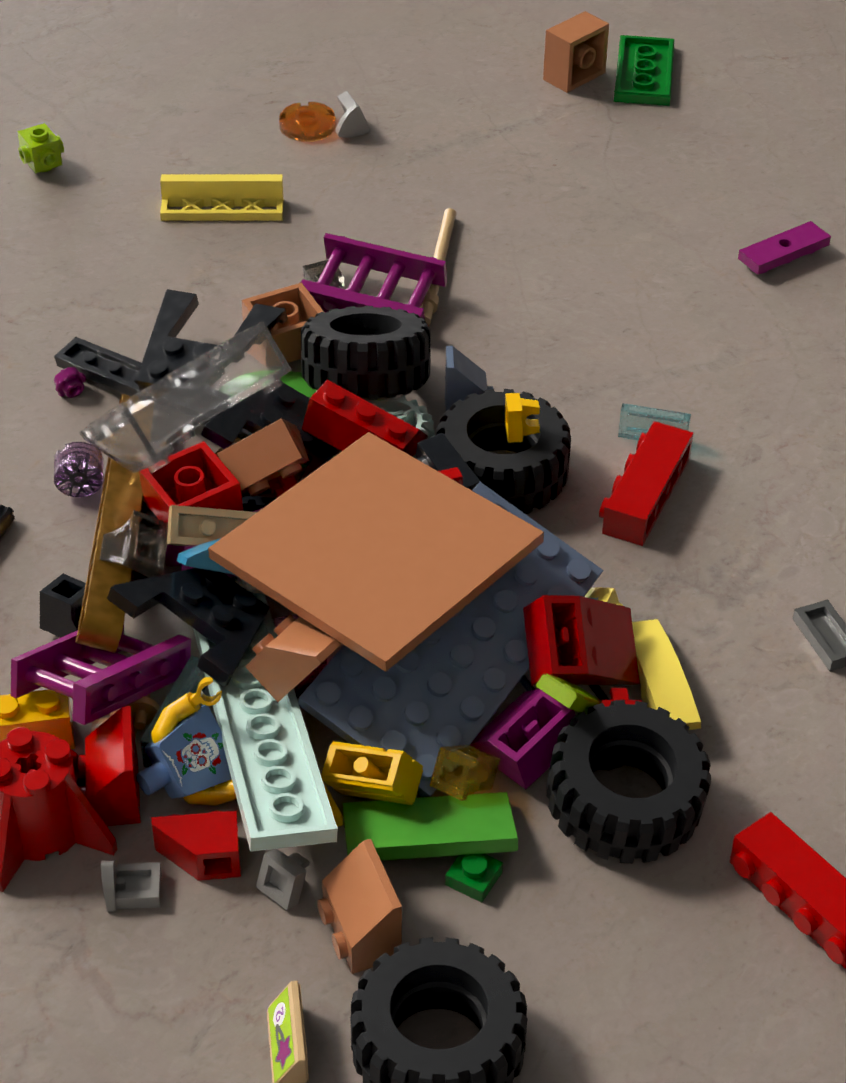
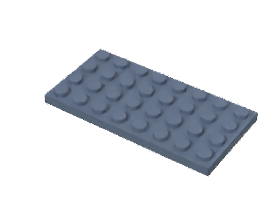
[298,482,603,798]

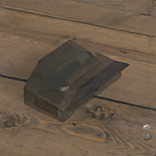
[99,510,168,578]

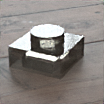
[303,259,344,288]

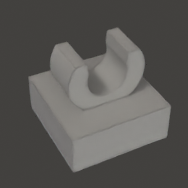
[256,849,310,910]

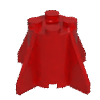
[0,727,118,892]

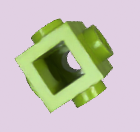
[17,123,64,174]

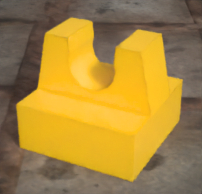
[505,393,540,443]

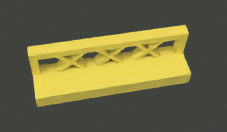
[160,174,284,221]

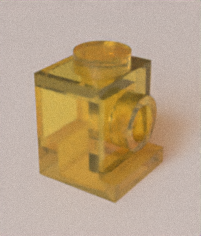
[429,745,500,801]

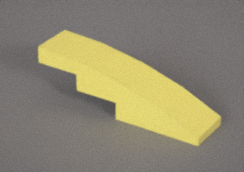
[632,619,701,730]

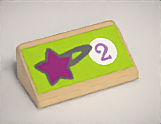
[267,981,309,1083]

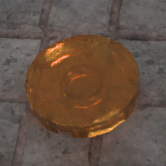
[279,102,336,142]

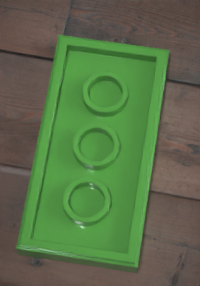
[343,792,518,861]

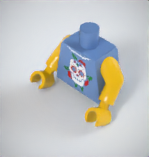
[136,677,237,806]

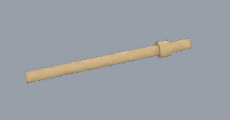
[420,208,456,326]

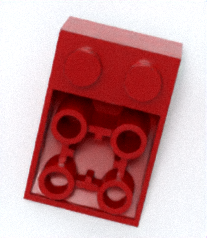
[523,595,640,685]

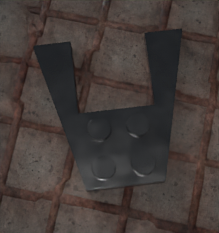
[136,289,288,402]

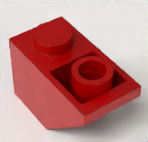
[151,811,241,881]

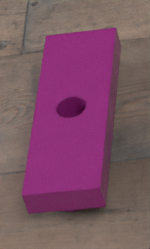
[738,221,831,275]

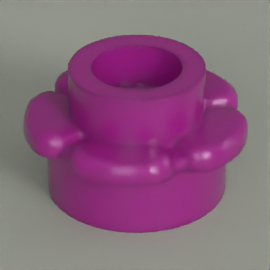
[54,367,86,398]

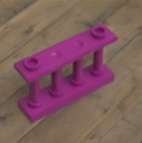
[300,233,447,320]
[10,625,191,725]

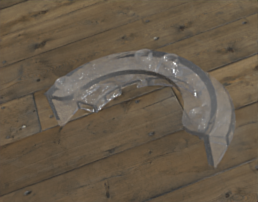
[79,321,292,473]

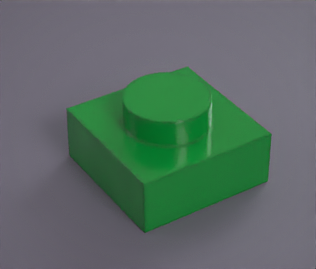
[445,854,503,903]

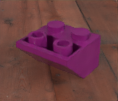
[469,689,576,790]

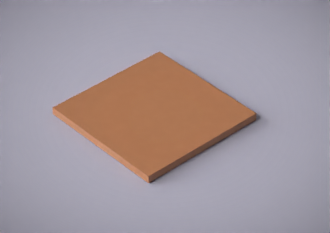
[208,432,544,672]

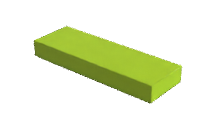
[536,673,602,714]

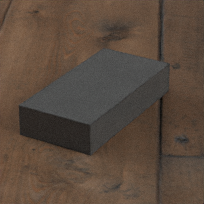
[793,599,846,671]

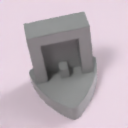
[335,91,370,138]
[101,860,162,912]

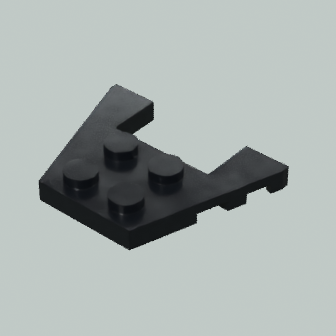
[200,379,334,483]
[107,568,270,687]

